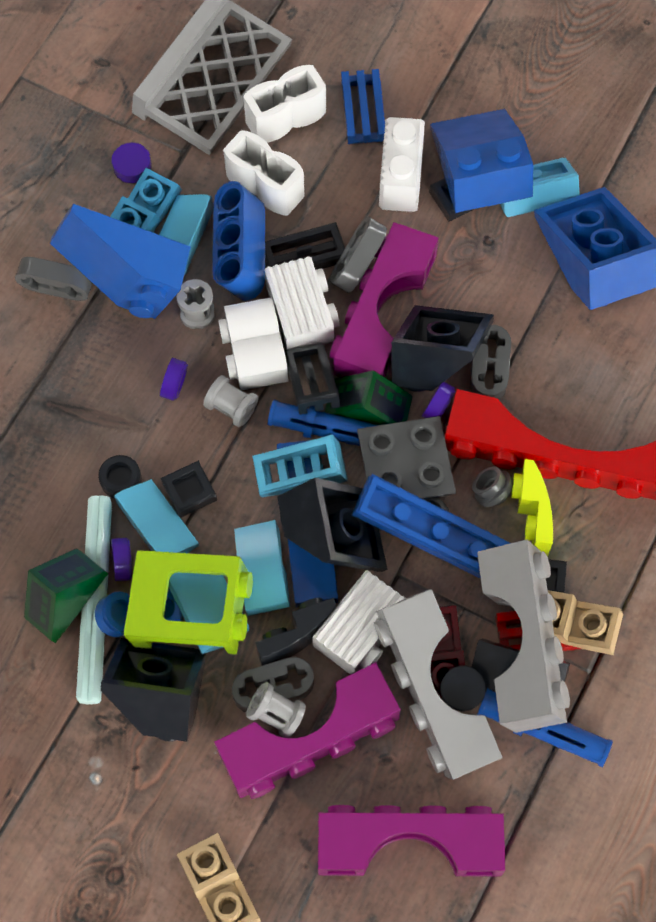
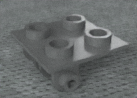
[357,416,456,499]

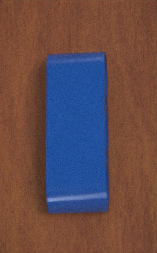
[212,181,265,301]

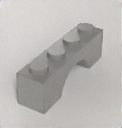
[477,540,570,733]
[374,589,503,780]

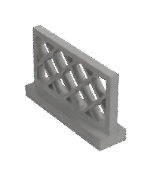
[132,0,292,155]

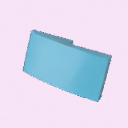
[234,520,290,616]

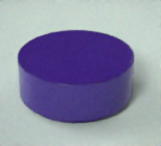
[112,143,152,183]
[160,357,188,401]
[422,382,456,418]
[111,537,132,582]

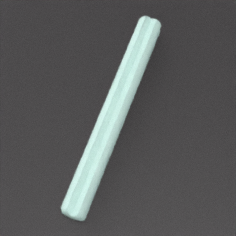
[76,495,112,705]

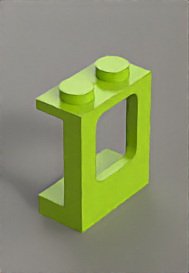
[124,550,253,654]

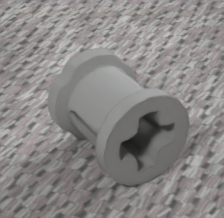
[176,279,215,329]
[203,375,259,428]
[246,682,306,738]

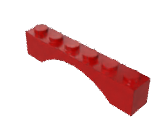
[445,389,656,500]

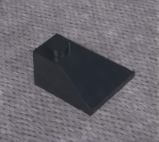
[391,305,494,392]
[277,477,388,572]
[101,638,206,742]

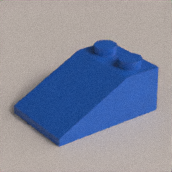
[430,109,533,213]
[534,187,656,310]
[50,204,191,319]

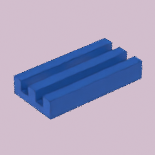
[341,69,385,144]

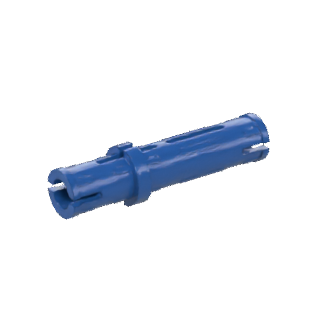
[267,399,379,446]
[477,688,613,767]

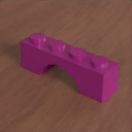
[329,222,439,377]
[214,662,401,799]
[318,805,505,877]

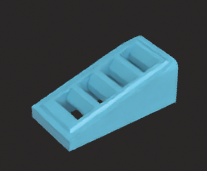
[252,434,348,498]

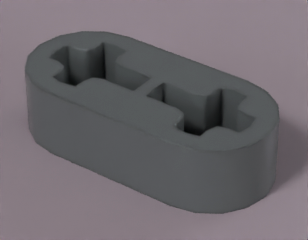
[330,217,387,293]
[15,257,93,301]
[470,325,511,400]
[232,657,314,712]

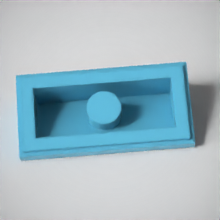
[500,157,580,217]
[159,194,214,274]
[114,479,199,553]
[168,572,249,654]

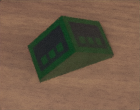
[325,370,413,425]
[24,548,109,643]

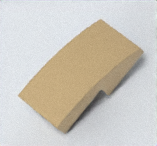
[521,590,623,655]
[177,833,261,922]

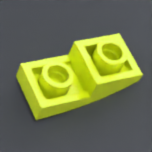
[511,459,553,557]

